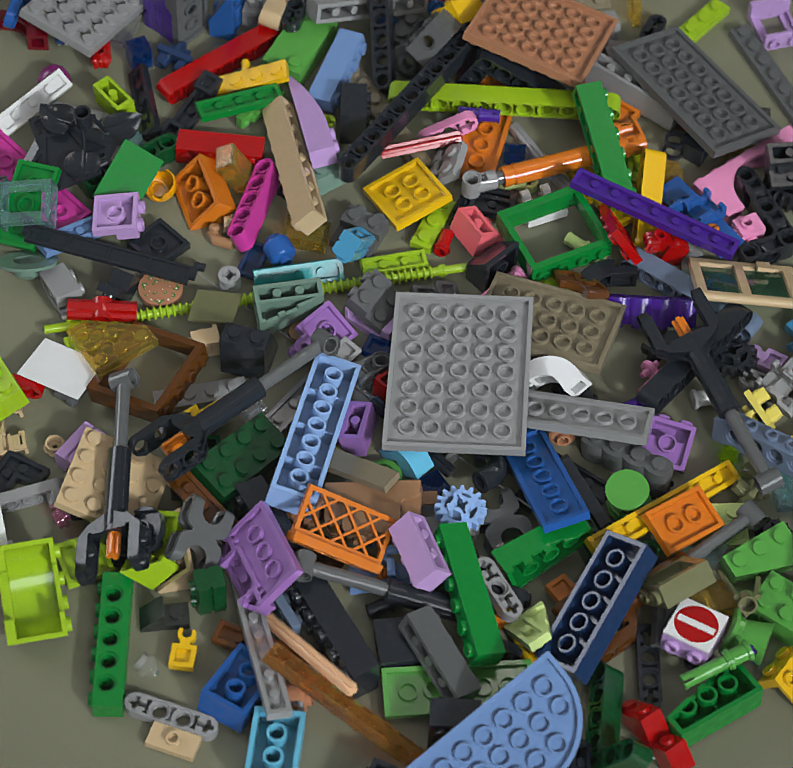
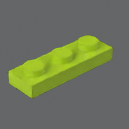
[679,0,730,43]
[410,201,456,254]

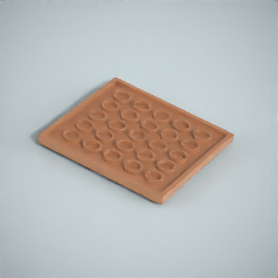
[462,0,619,87]

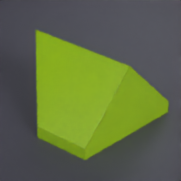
[120,555,179,590]

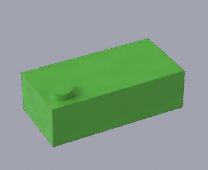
[262,6,338,87]

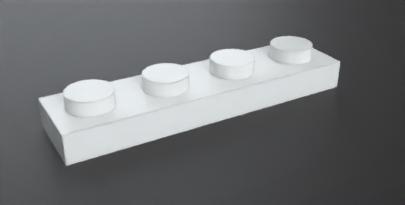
[0,69,73,136]

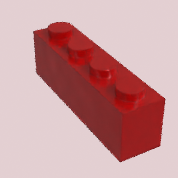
[175,129,265,171]

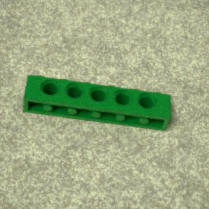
[87,572,134,717]

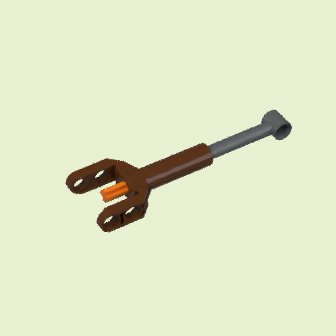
[551,500,768,663]

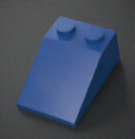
[207,0,245,41]
[197,643,283,733]

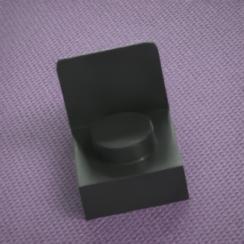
[139,595,190,632]

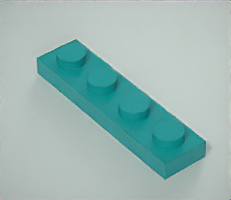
[253,258,345,285]

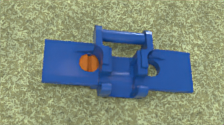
[662,176,744,259]

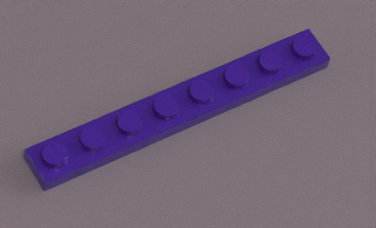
[569,168,741,261]

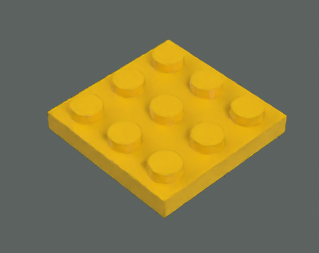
[363,157,453,232]

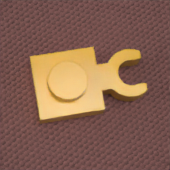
[168,628,198,672]

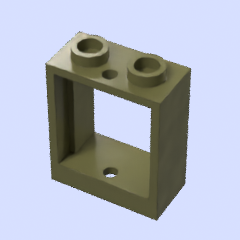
[638,556,717,609]

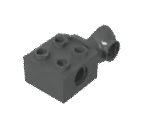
[395,8,463,79]

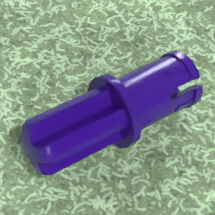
[457,106,500,123]

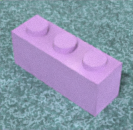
[389,511,451,592]

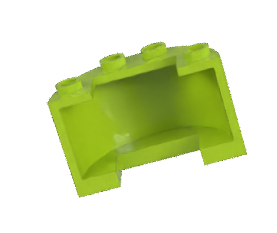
[0,537,73,646]

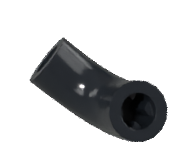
[472,454,508,493]

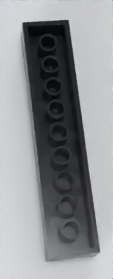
[234,475,380,701]

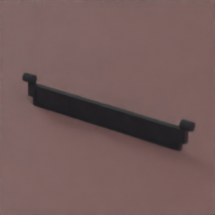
[21,215,206,286]

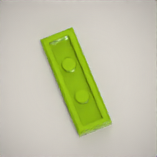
[359,249,429,277]

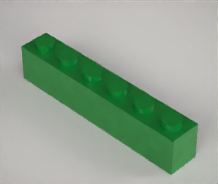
[572,81,637,212]
[433,522,506,667]

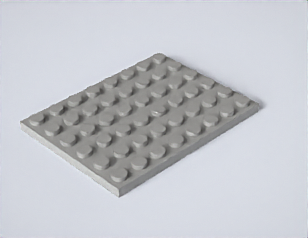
[382,292,534,456]

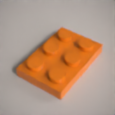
[641,485,725,557]

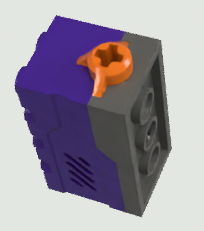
[142,0,209,45]

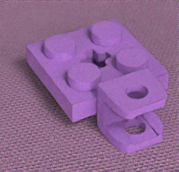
[288,300,358,357]

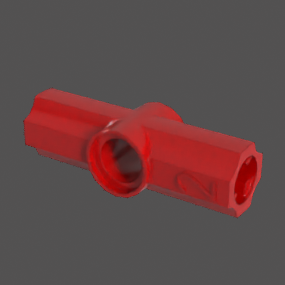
[67,296,137,325]

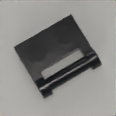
[469,188,519,219]

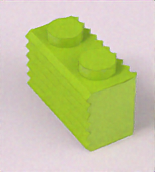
[93,76,136,114]

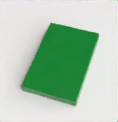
[92,139,164,200]

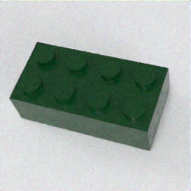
[190,412,287,507]

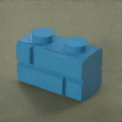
[332,226,376,263]

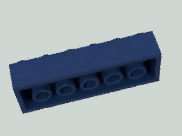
[535,530,658,685]

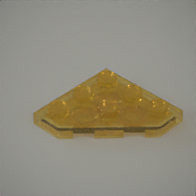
[66,320,159,378]

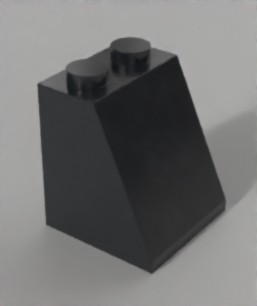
[219,322,278,379]

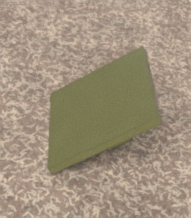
[188,289,242,325]

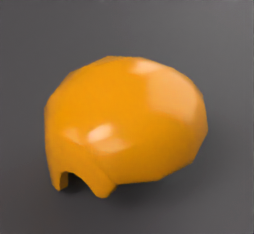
[145,169,177,203]

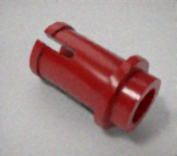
[433,229,454,257]

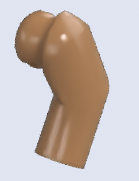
[207,223,234,250]

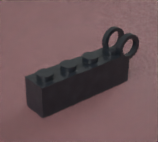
[662,131,709,167]

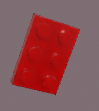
[598,203,643,266]

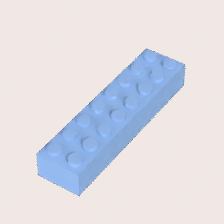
[265,353,361,520]

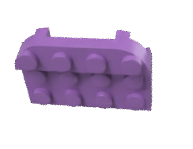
[219,500,304,616]

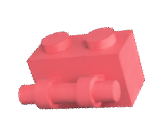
[449,206,504,257]

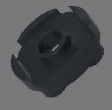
[121,506,167,553]

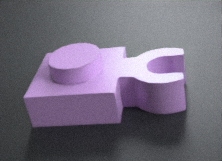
[753,344,789,373]

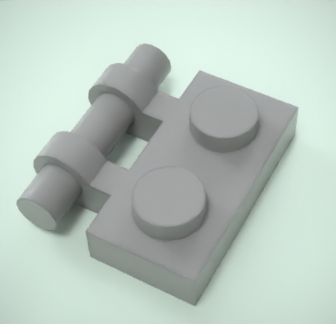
[430,141,468,185]

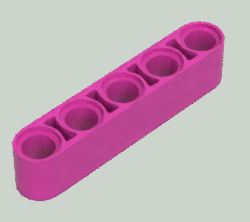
[227,158,280,252]

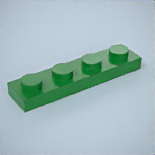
[195,83,283,123]

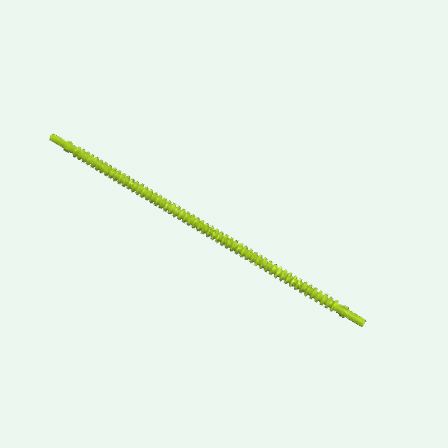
[44,263,467,334]

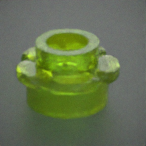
[717,445,739,465]

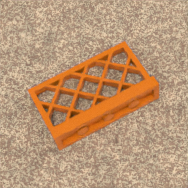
[286,484,397,575]

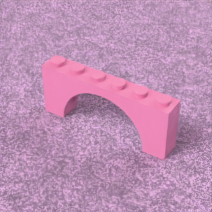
[692,125,793,227]

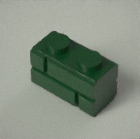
[188,565,227,616]

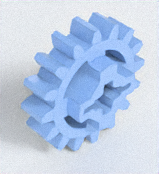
[434,485,487,532]

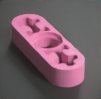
[417,111,478,139]

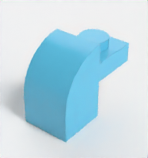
[379,448,434,480]

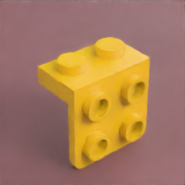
[757,646,793,704]

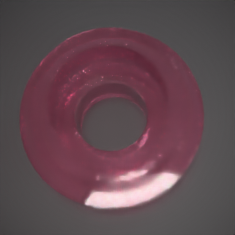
[51,507,72,529]

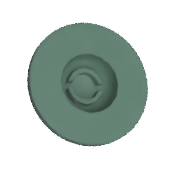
[0,251,58,280]

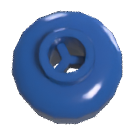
[263,233,296,266]

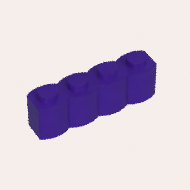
[606,293,697,330]

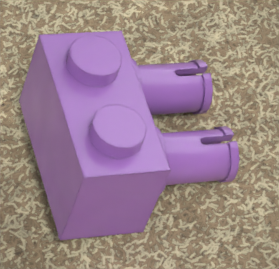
[336,401,377,456]

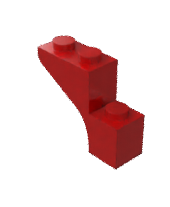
[621,699,696,768]

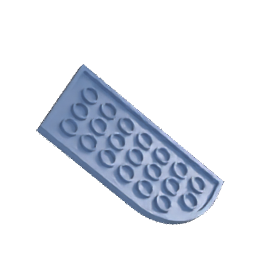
[406,651,583,768]

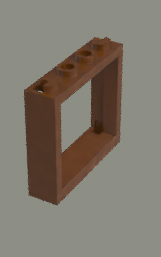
[86,321,209,422]

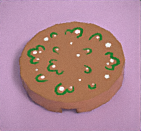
[138,275,183,309]

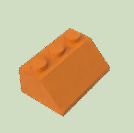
[175,154,237,231]

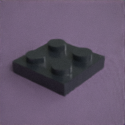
[127,218,190,261]

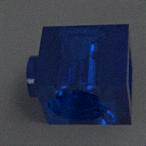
[125,35,153,70]

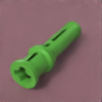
[679,639,755,690]

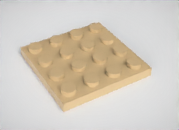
[53,426,169,522]

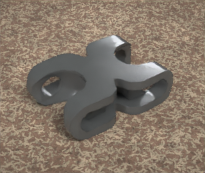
[474,488,534,562]
[164,493,234,570]

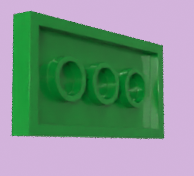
[0,159,62,253]

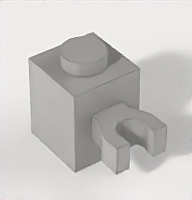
[242,0,266,28]

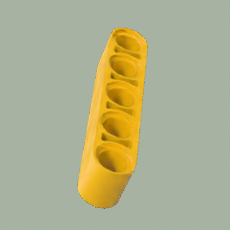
[631,148,667,250]

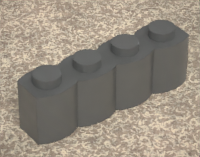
[581,436,673,492]

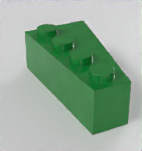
[666,664,763,747]

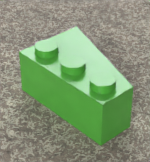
[718,521,793,584]

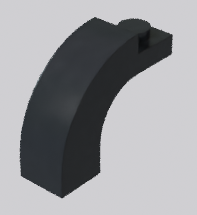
[573,259,638,293]

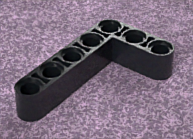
[455,47,569,90]

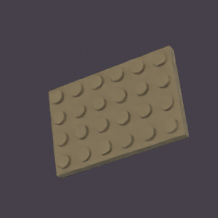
[486,271,627,375]

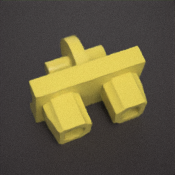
[742,387,783,428]

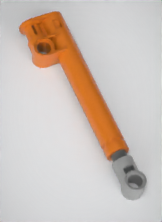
[461,116,648,199]

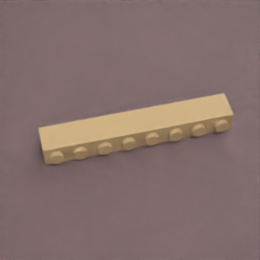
[262,95,327,236]

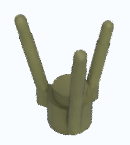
[718,570,761,617]

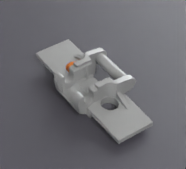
[740,356,793,424]

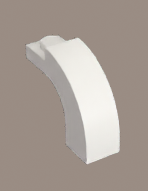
[529,356,592,397]

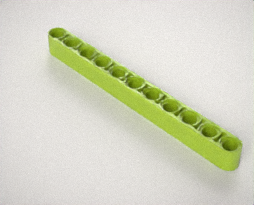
[388,81,621,121]

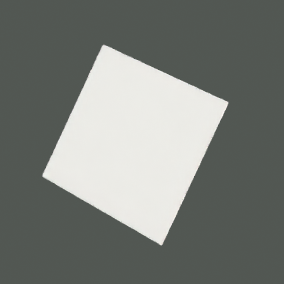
[17,338,104,400]

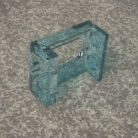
[0,179,58,232]

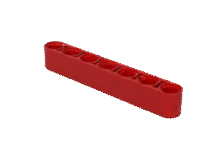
[156,25,282,104]

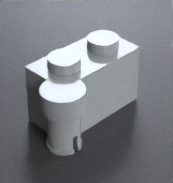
[38,262,85,322]

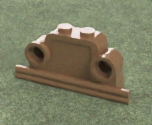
[324,480,438,546]

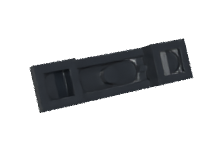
[156,69,223,138]

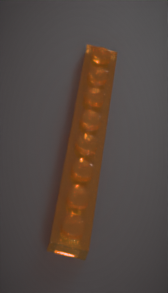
[262,642,425,767]

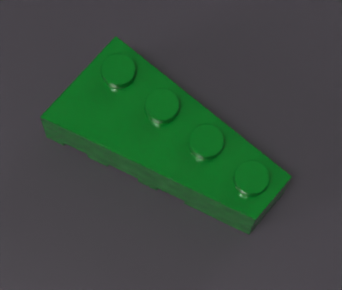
[491,520,594,589]

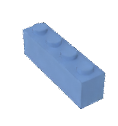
[309,28,367,114]

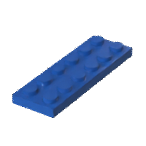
[503,429,590,534]

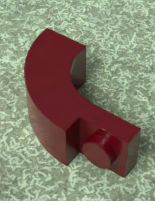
[0,4,49,50]

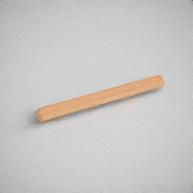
[266,612,358,696]

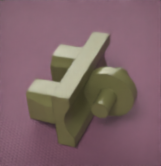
[731,461,772,503]

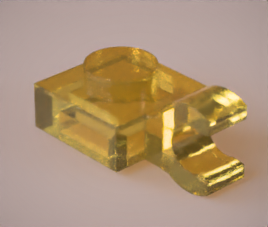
[626,0,642,27]

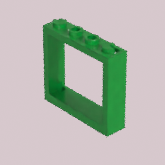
[496,186,612,282]

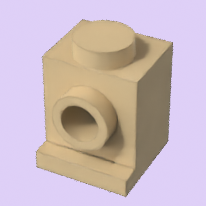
[188,324,220,357]

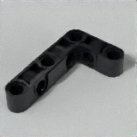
[734,166,793,265]

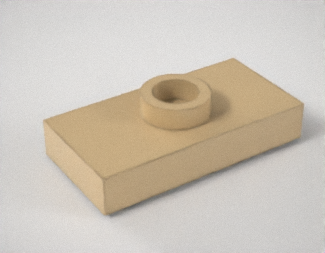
[145,721,202,763]

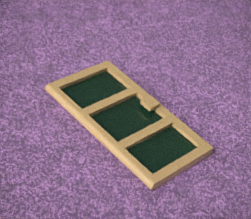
[688,257,793,309]

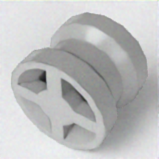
[218,266,241,293]

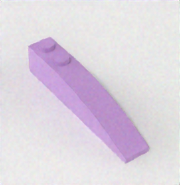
[288,76,340,169]

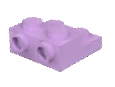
[92,192,146,240]

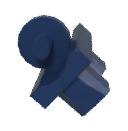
[155,41,193,72]

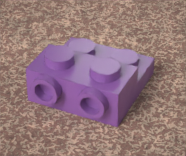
[642,414,697,474]

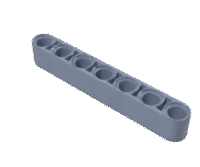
[620,247,763,341]

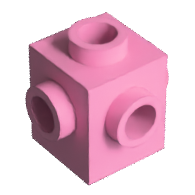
[731,212,766,250]

